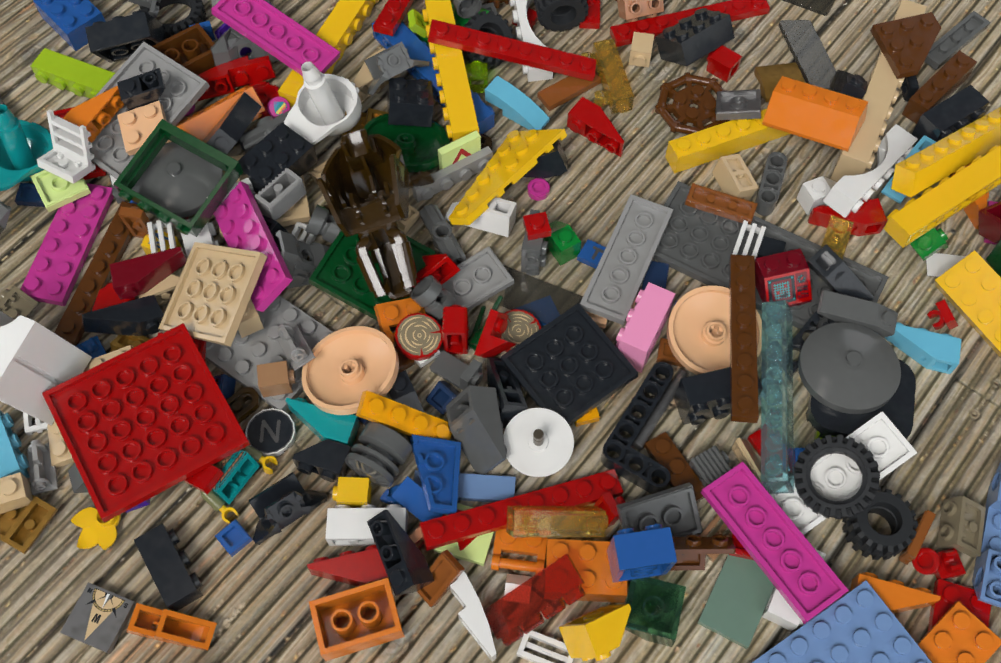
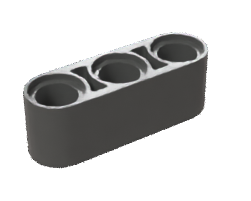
[755,152,787,216]

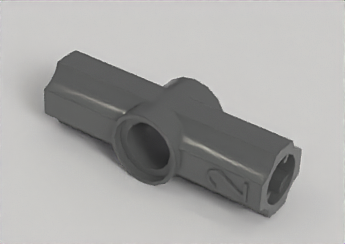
[238,110,290,153]
[419,204,466,265]

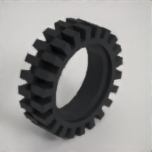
[139,0,207,39]
[794,435,880,520]

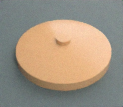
[666,286,764,375]
[302,326,399,415]

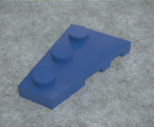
[410,435,461,515]

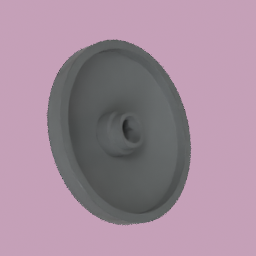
[132,142,224,218]
[798,322,901,414]

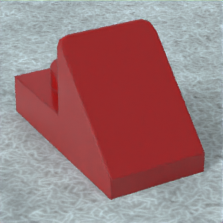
[412,254,460,288]
[474,309,516,358]

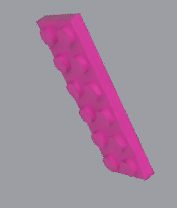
[211,0,340,76]
[214,181,293,312]
[20,183,114,306]
[701,462,849,624]

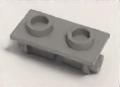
[277,323,316,371]
[27,440,58,495]

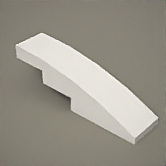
[450,552,496,662]

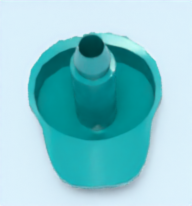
[0,104,53,192]

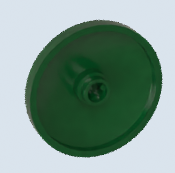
[363,113,450,173]

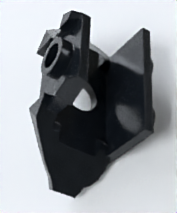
[248,472,328,545]

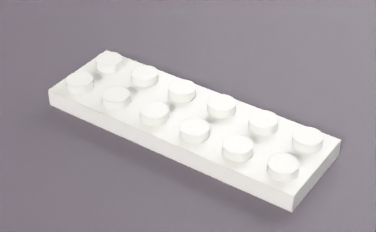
[769,411,917,535]

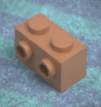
[617,0,664,22]

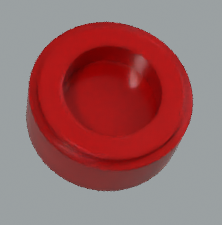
[912,548,942,575]

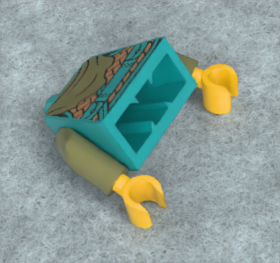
[200,445,278,524]

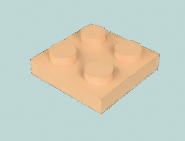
[117,101,172,156]

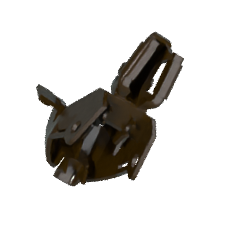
[316,129,435,300]

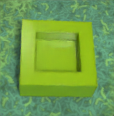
[407,9,428,38]

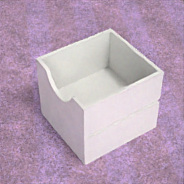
[0,311,92,425]

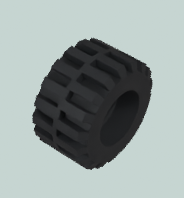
[534,0,589,32]
[462,11,515,70]
[842,488,918,560]

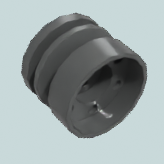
[344,422,413,488]

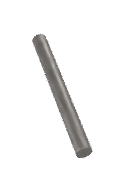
[633,369,688,450]

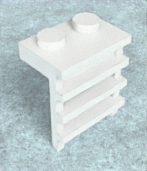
[37,109,96,184]

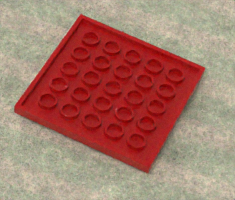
[42,323,250,523]

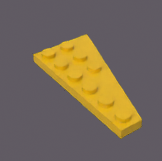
[448,129,567,225]

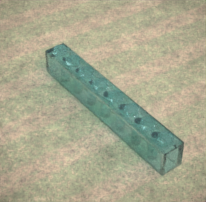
[761,300,794,494]

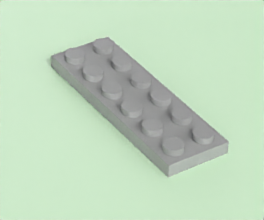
[580,194,674,325]

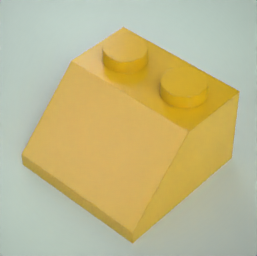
[559,603,631,661]

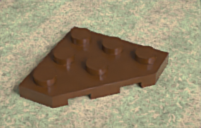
[870,12,941,79]

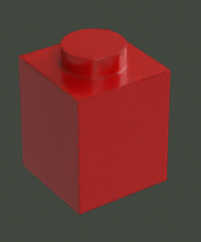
[706,45,742,83]

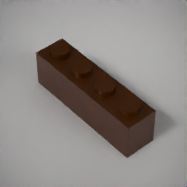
[902,50,977,124]

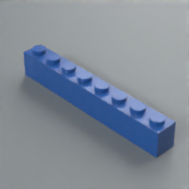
[371,20,495,134]

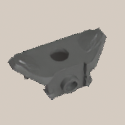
[364,41,429,96]

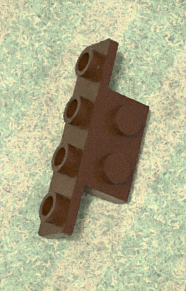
[670,534,736,571]

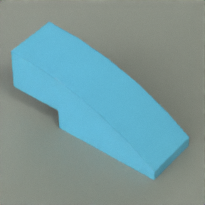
[485,76,550,130]

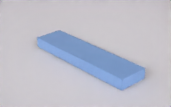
[414,470,516,502]

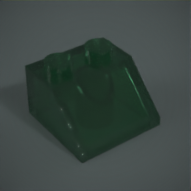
[625,577,686,647]

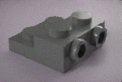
[521,209,548,276]

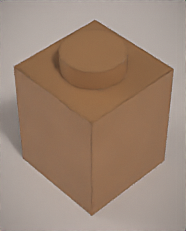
[257,361,296,397]

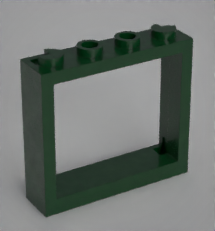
[113,119,243,237]

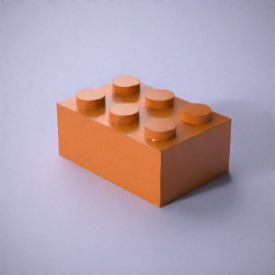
[545,538,627,603]
[309,578,405,661]

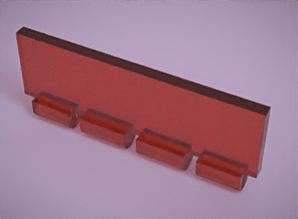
[484,554,585,647]

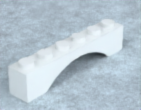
[509,0,553,82]
[823,124,918,218]

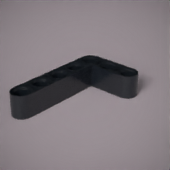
[601,362,674,494]

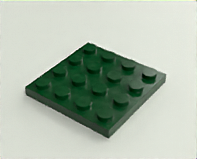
[309,231,436,320]

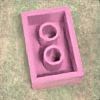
[615,282,676,373]

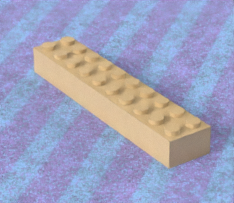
[830,0,927,182]

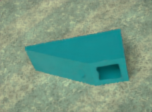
[285,398,360,448]

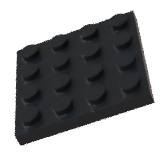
[501,303,638,426]

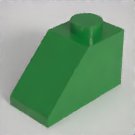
[544,220,581,266]

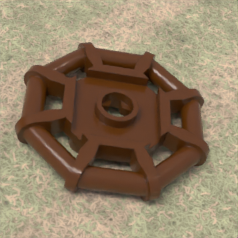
[655,72,729,134]

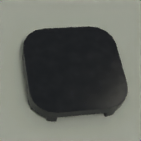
[806,359,916,440]

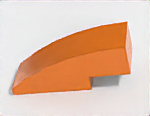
[127,603,217,651]

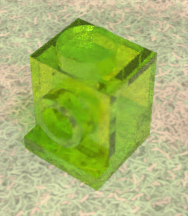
[466,61,488,93]

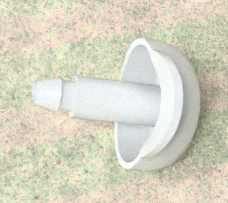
[284,62,362,145]

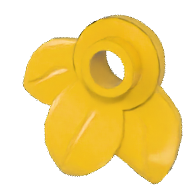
[71,507,121,550]

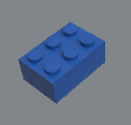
[33,0,106,51]
[607,524,677,583]

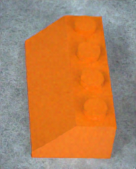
[762,76,869,152]
[176,85,265,141]

